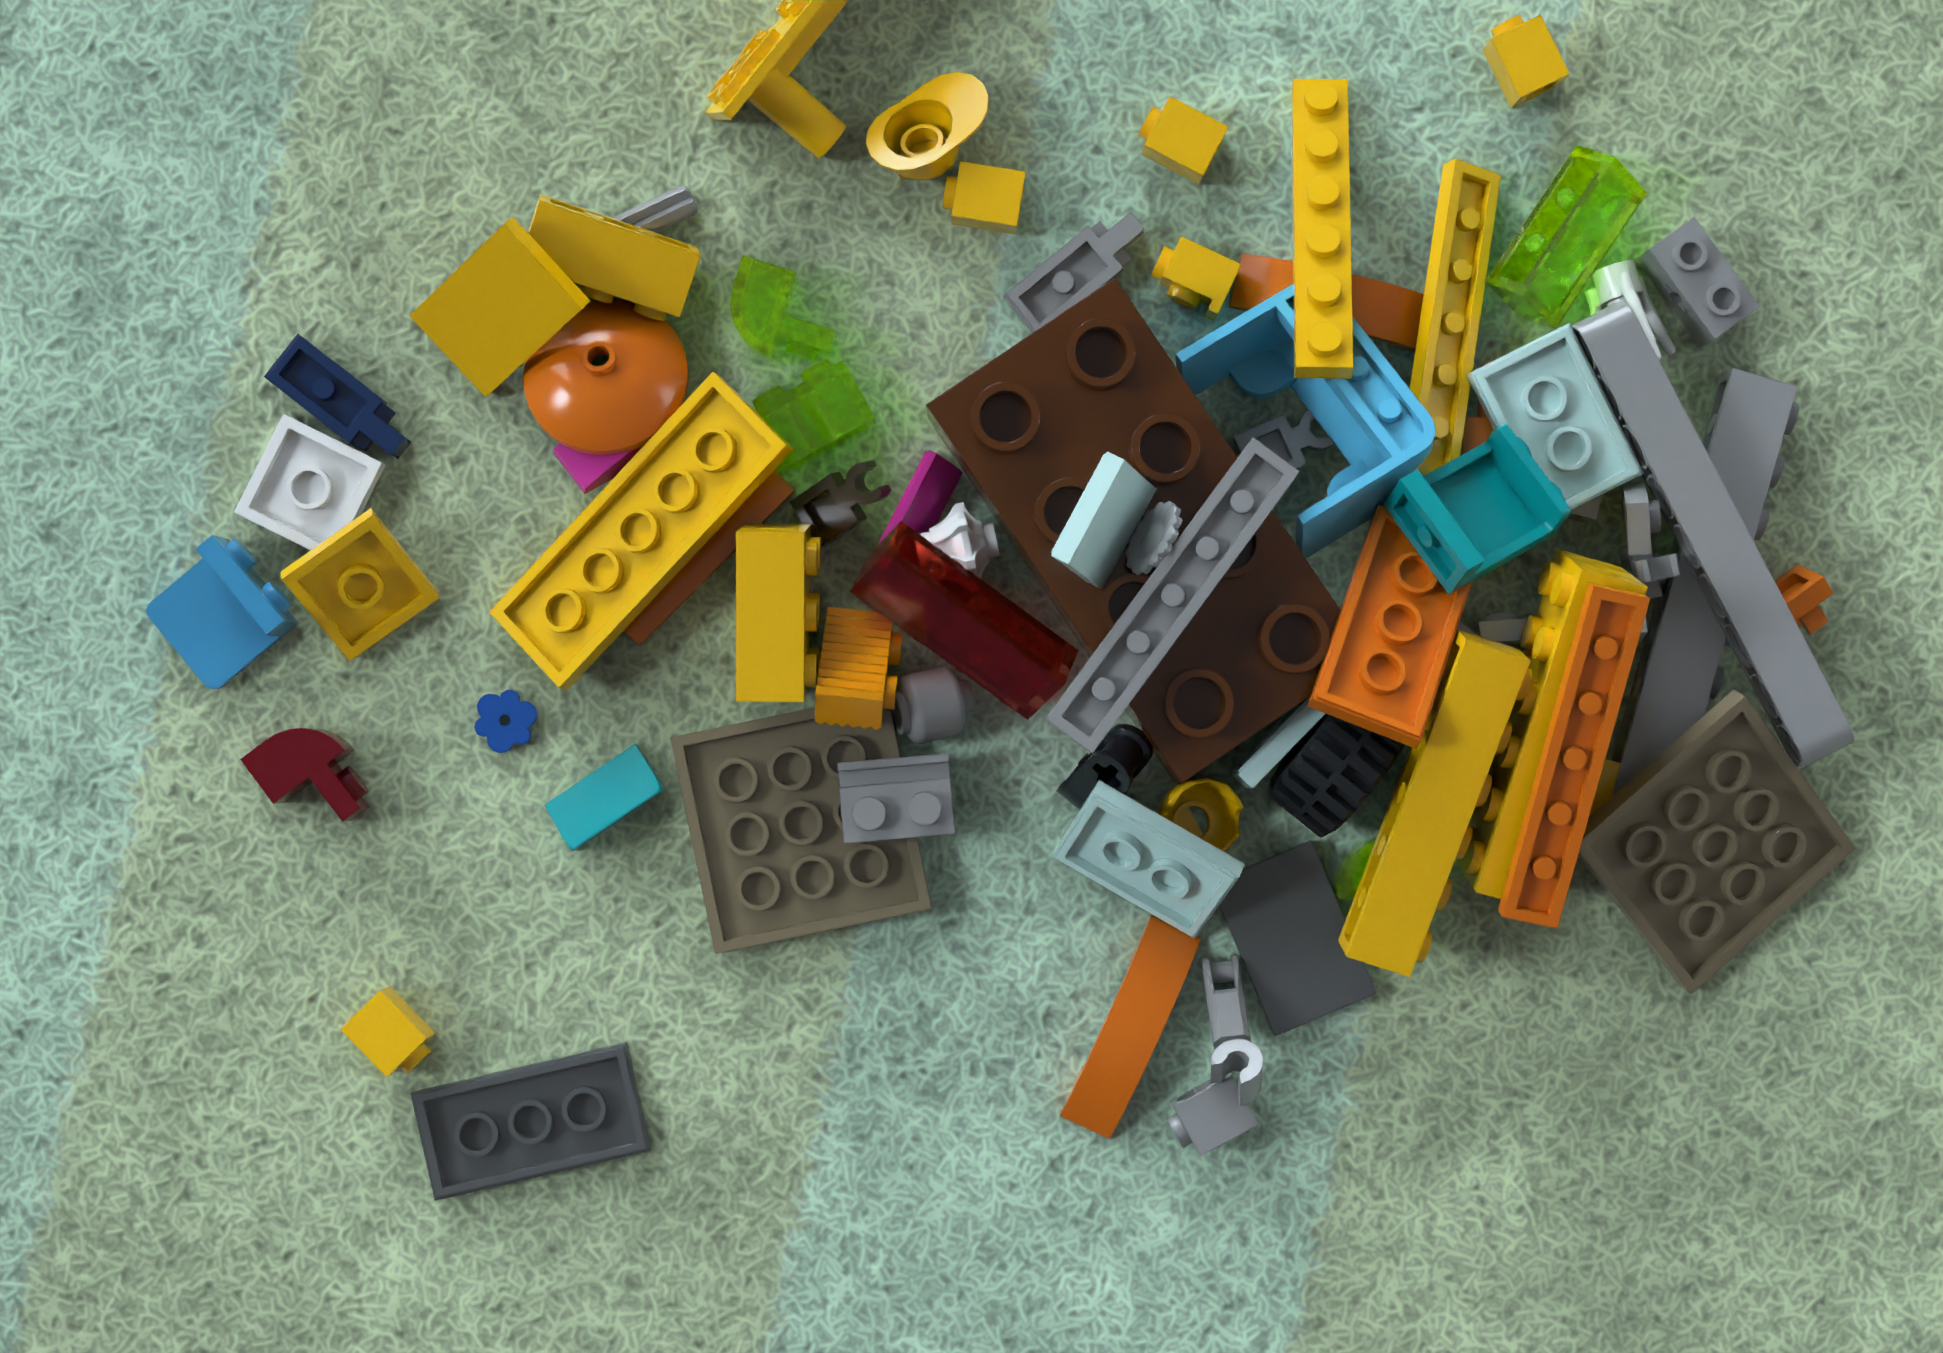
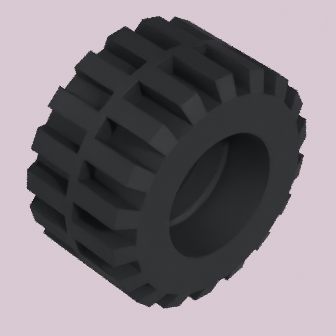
[1267,714,1405,837]

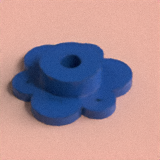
[474,690,538,753]

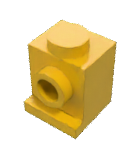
[1151,236,1241,321]

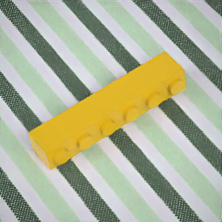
[1338,629,1532,977]

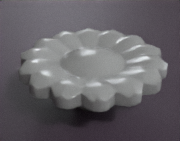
[1125,501,1182,575]

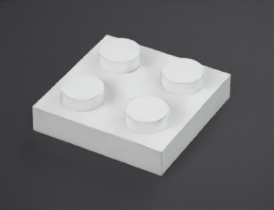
[234,414,386,550]

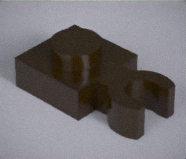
[790,460,891,548]

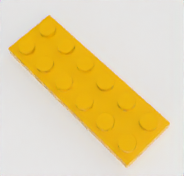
[489,371,794,690]

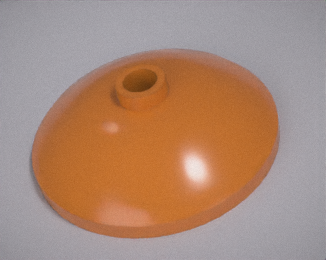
[523,299,689,455]

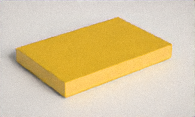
[409,217,590,397]

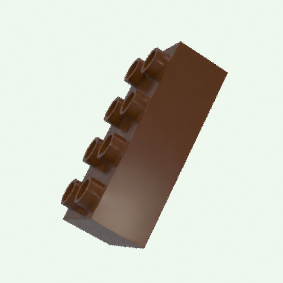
[926,278,1340,783]

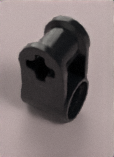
[1056,724,1153,810]

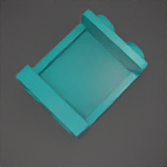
[1383,423,1571,595]

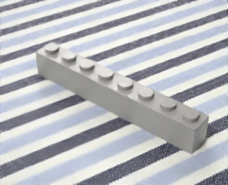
[1611,368,1799,795]

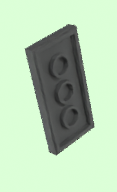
[410,1042,652,1201]

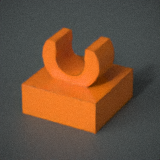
[1775,564,1834,635]

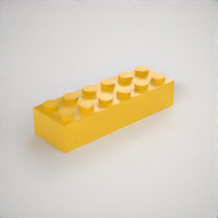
[1456,549,1648,899]

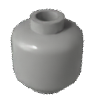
[890,666,974,744]

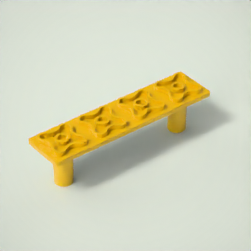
[705,0,849,159]

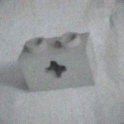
[1636,217,1760,347]

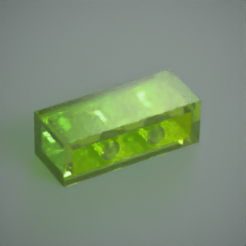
[1485,145,1648,330]

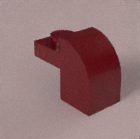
[240,728,370,822]

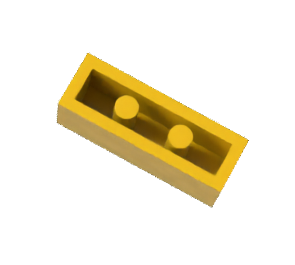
[528,194,701,321]

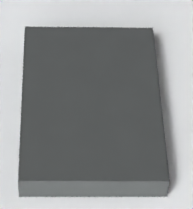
[1219,840,1377,1036]

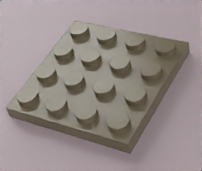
[1578,689,1856,994]
[670,707,932,954]

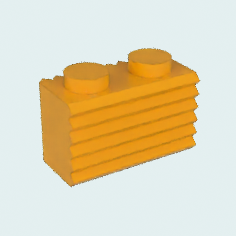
[814,606,903,730]

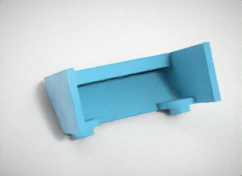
[1176,284,1435,558]

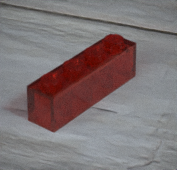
[849,521,1079,720]

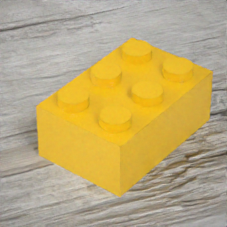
[736,523,821,702]

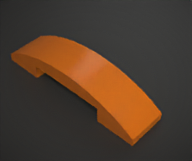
[1229,254,1424,352]
[1060,916,1201,1139]

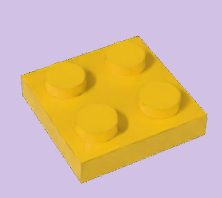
[280,508,439,661]

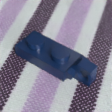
[264,334,411,459]

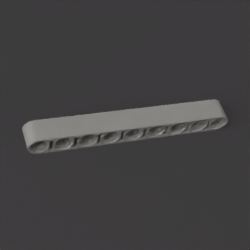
[1571,300,1854,769]

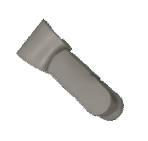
[1202,954,1263,1106]

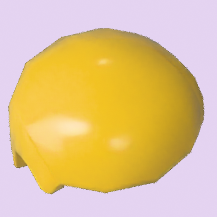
[1158,777,1244,852]

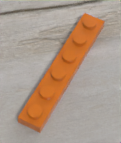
[1498,582,1650,929]

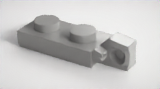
[1003,212,1145,333]

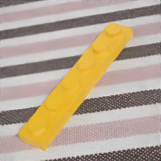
[1291,79,1353,379]
[1410,158,1501,476]

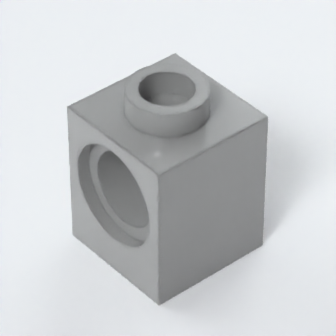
[1167,1072,1259,1156]

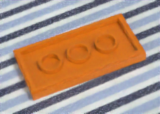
[1308,505,1472,749]

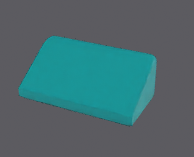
[545,744,666,852]

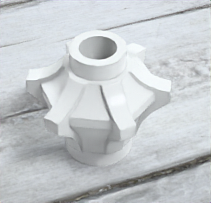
[916,502,1000,589]

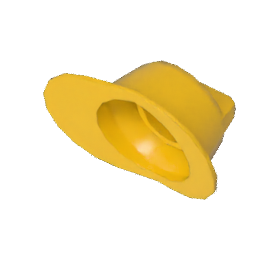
[866,72,989,181]

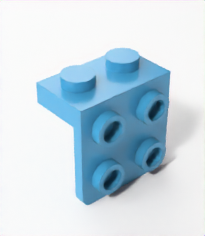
[146,535,299,689]

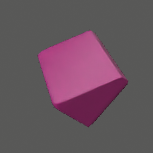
[878,450,963,568]

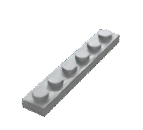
[1045,437,1300,754]

